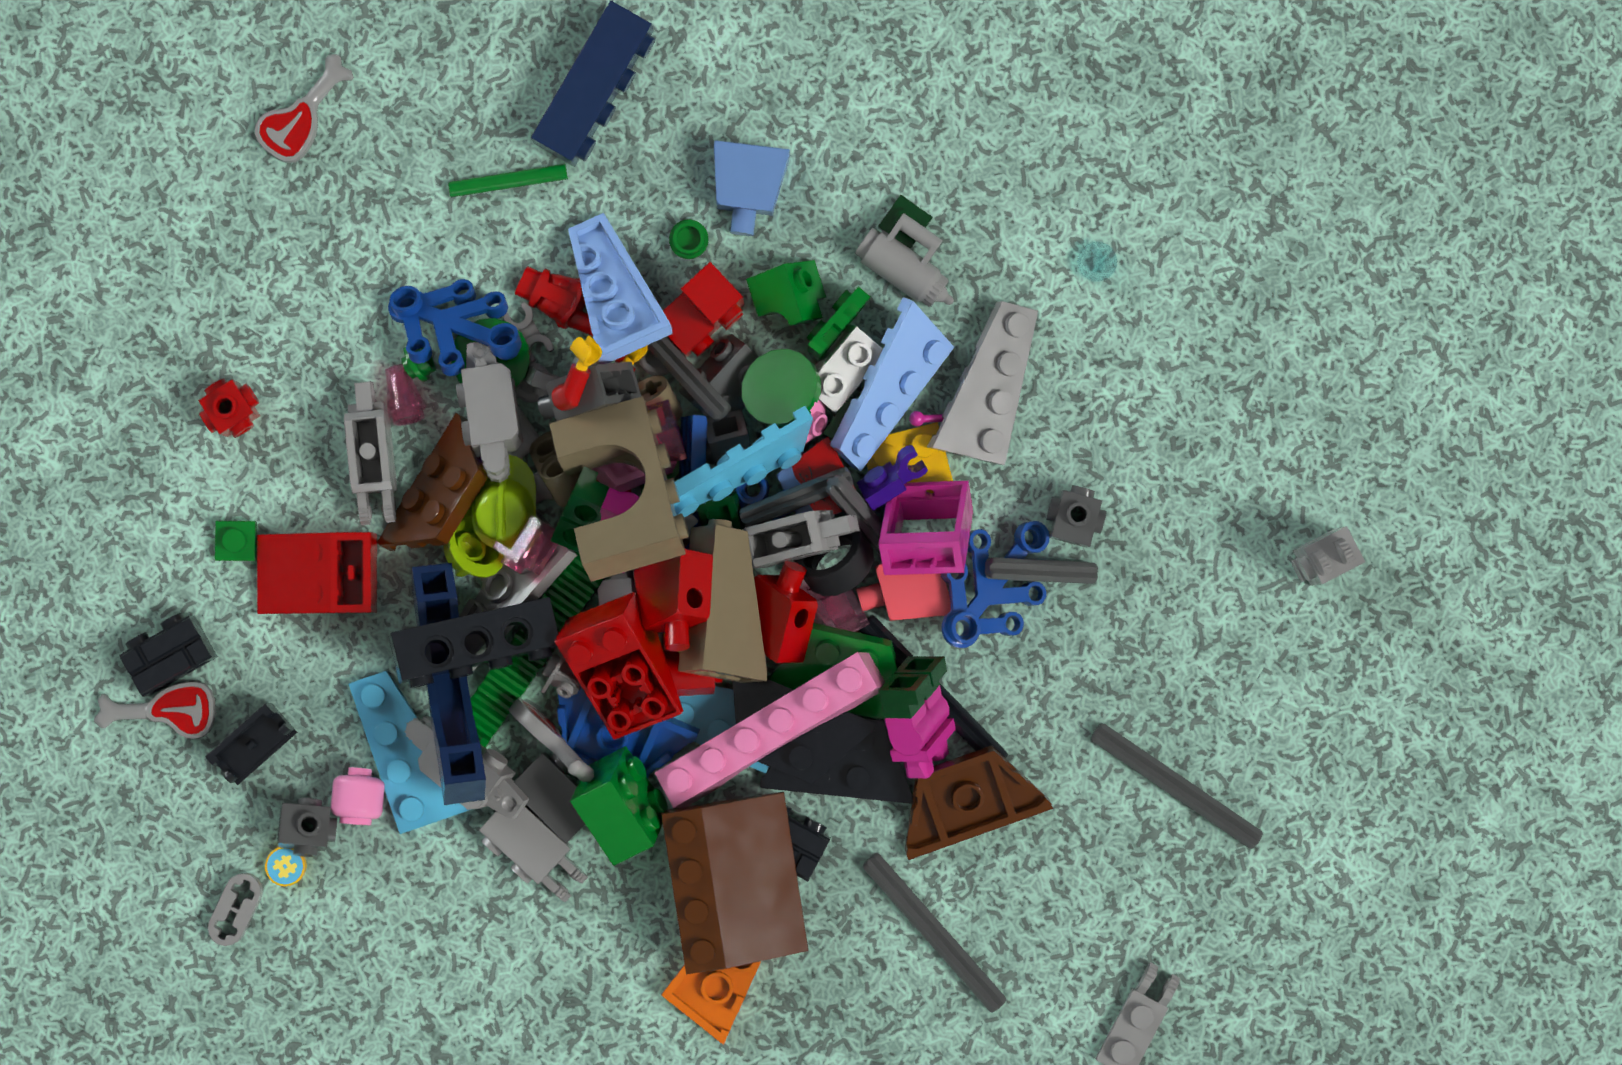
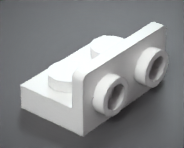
[814,325,883,412]

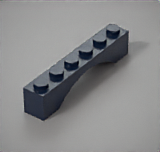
[412,563,486,805]

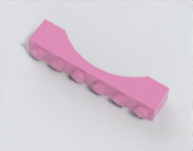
[654,652,885,808]

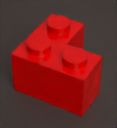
[663,262,745,358]

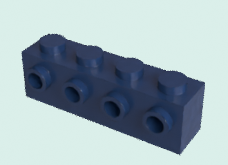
[531,0,656,167]

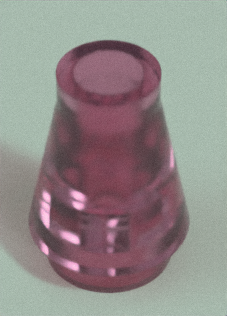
[385,364,426,426]

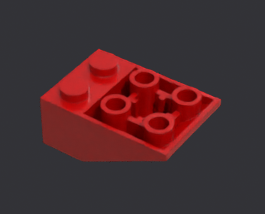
[257,532,377,614]
[554,591,683,740]

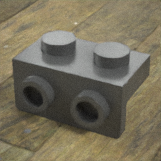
[679,334,759,418]

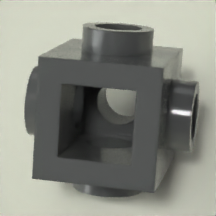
[1046,485,1107,548]
[277,798,337,857]

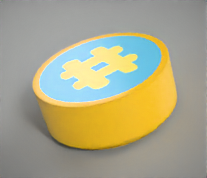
[265,848,307,886]

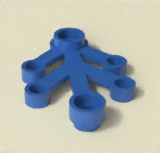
[388,279,522,376]
[941,521,1050,648]

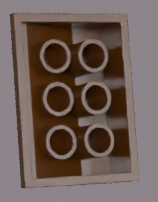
[661,792,809,974]

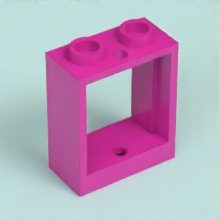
[879,480,973,575]

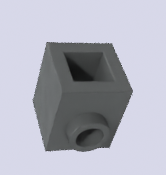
[706,409,751,467]

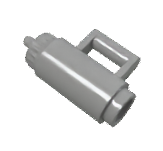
[855,213,954,307]

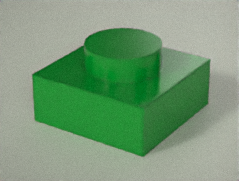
[215,521,257,561]

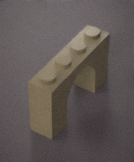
[549,396,689,582]

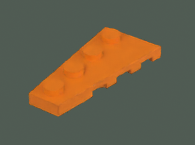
[661,961,761,1045]

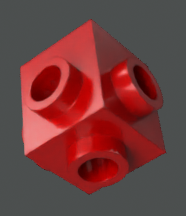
[198,378,260,438]

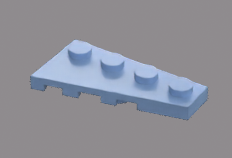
[568,213,673,364]
[830,297,954,471]

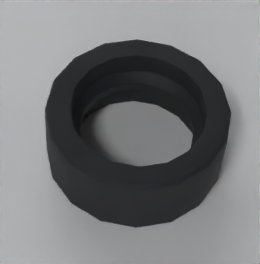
[794,530,874,596]

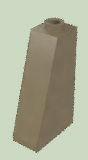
[678,519,767,683]

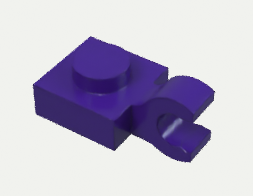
[856,445,928,511]

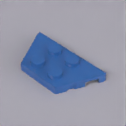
[557,686,700,778]

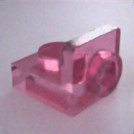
[492,515,558,576]

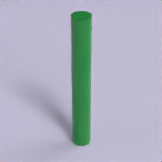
[448,164,568,198]

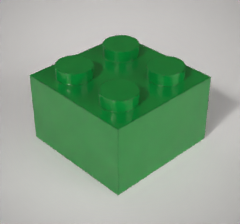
[570,746,668,866]

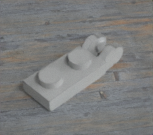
[1095,962,1181,1065]

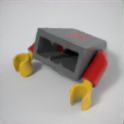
[538,335,648,421]

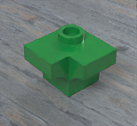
[746,260,826,326]

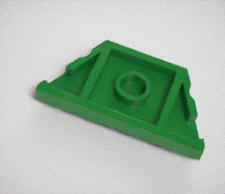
[767,623,898,720]

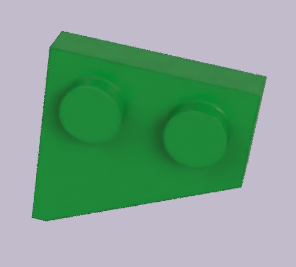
[806,286,871,360]

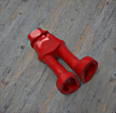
[515,266,659,363]

